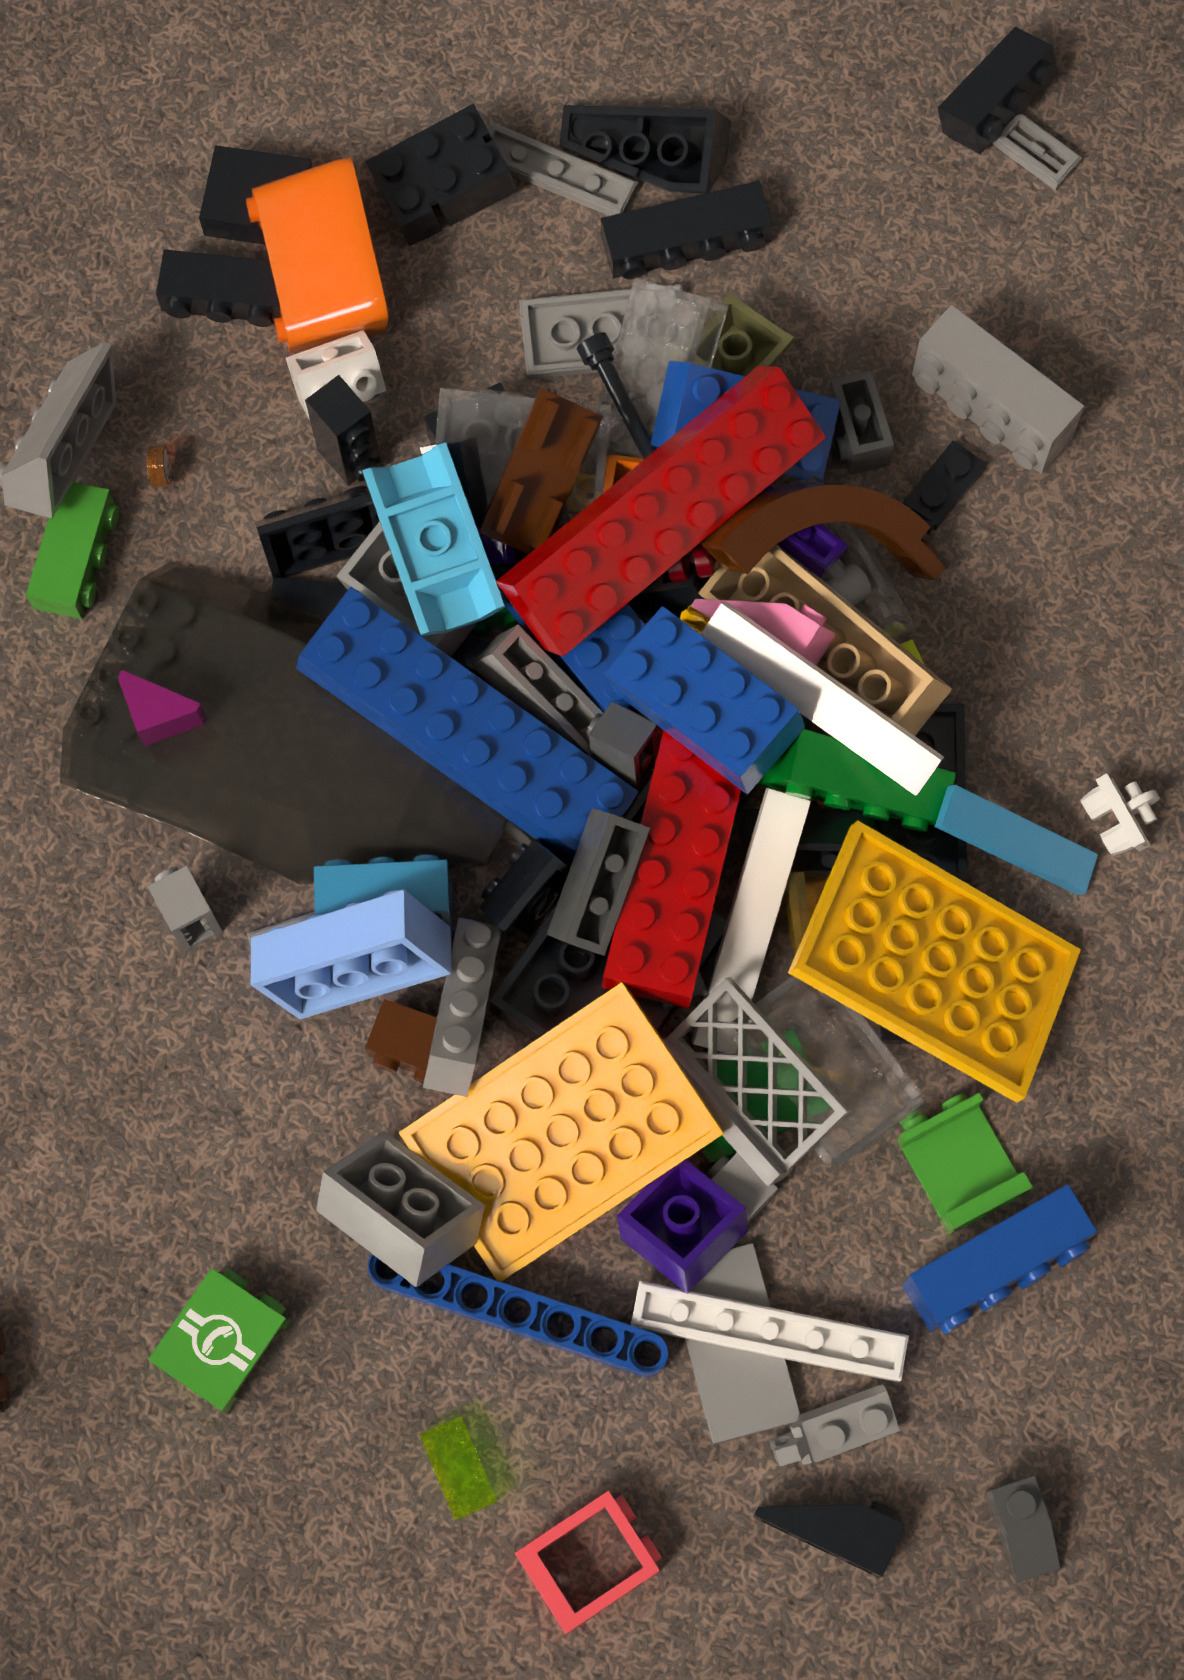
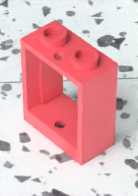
[515,1490,662,1635]

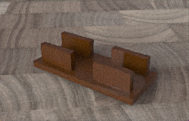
[478,388,604,554]

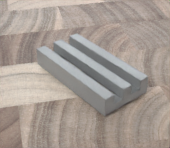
[992,114,1082,191]

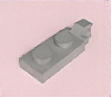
[769,1384,900,1467]

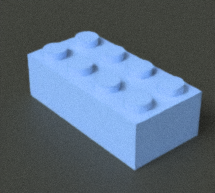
[250,889,452,1020]

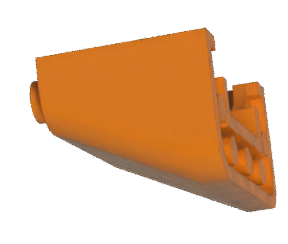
[246,157,388,354]

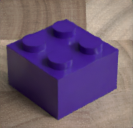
[617,1159,748,1294]

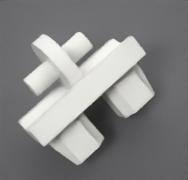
[1080,774,1160,856]

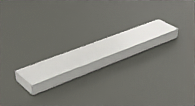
[701,601,944,795]
[691,788,811,1054]
[631,1281,909,1382]

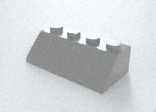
[0,342,116,519]

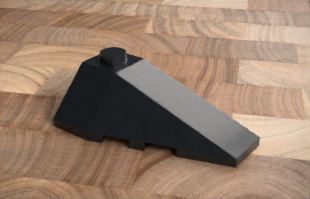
[559,105,731,193]

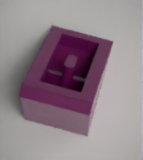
[118,670,207,746]

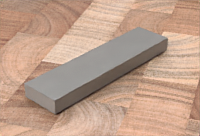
[488,122,638,216]

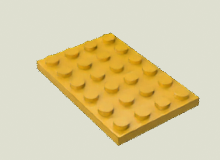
[788,820,1081,1103]
[399,982,724,1282]

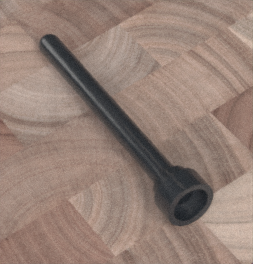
[576,332,657,460]

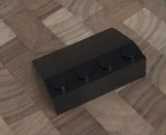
[255,486,379,578]

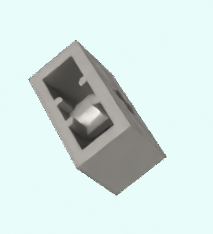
[147,866,222,952]

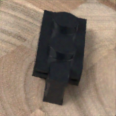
[903,440,987,534]

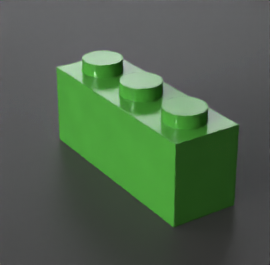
[26,482,119,619]

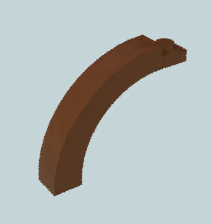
[700,482,946,581]

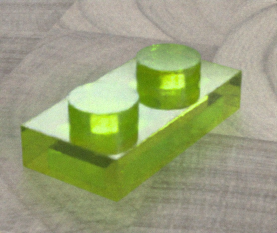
[419,1416,498,1521]

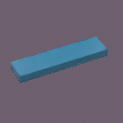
[935,785,1098,895]

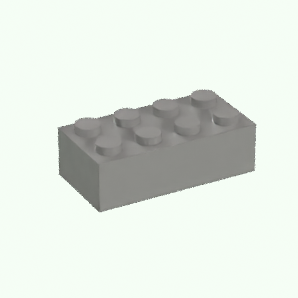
[912,305,1084,474]

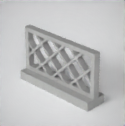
[663,977,851,1186]

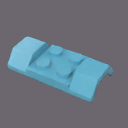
[362,442,505,636]

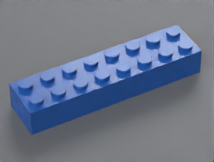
[296,587,639,864]

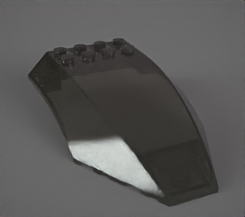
[60,561,509,885]

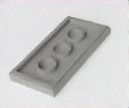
[519,284,689,380]
[669,1243,800,1445]

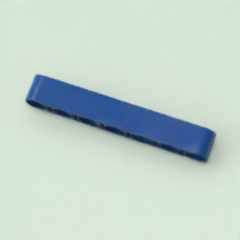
[367,1254,668,1378]

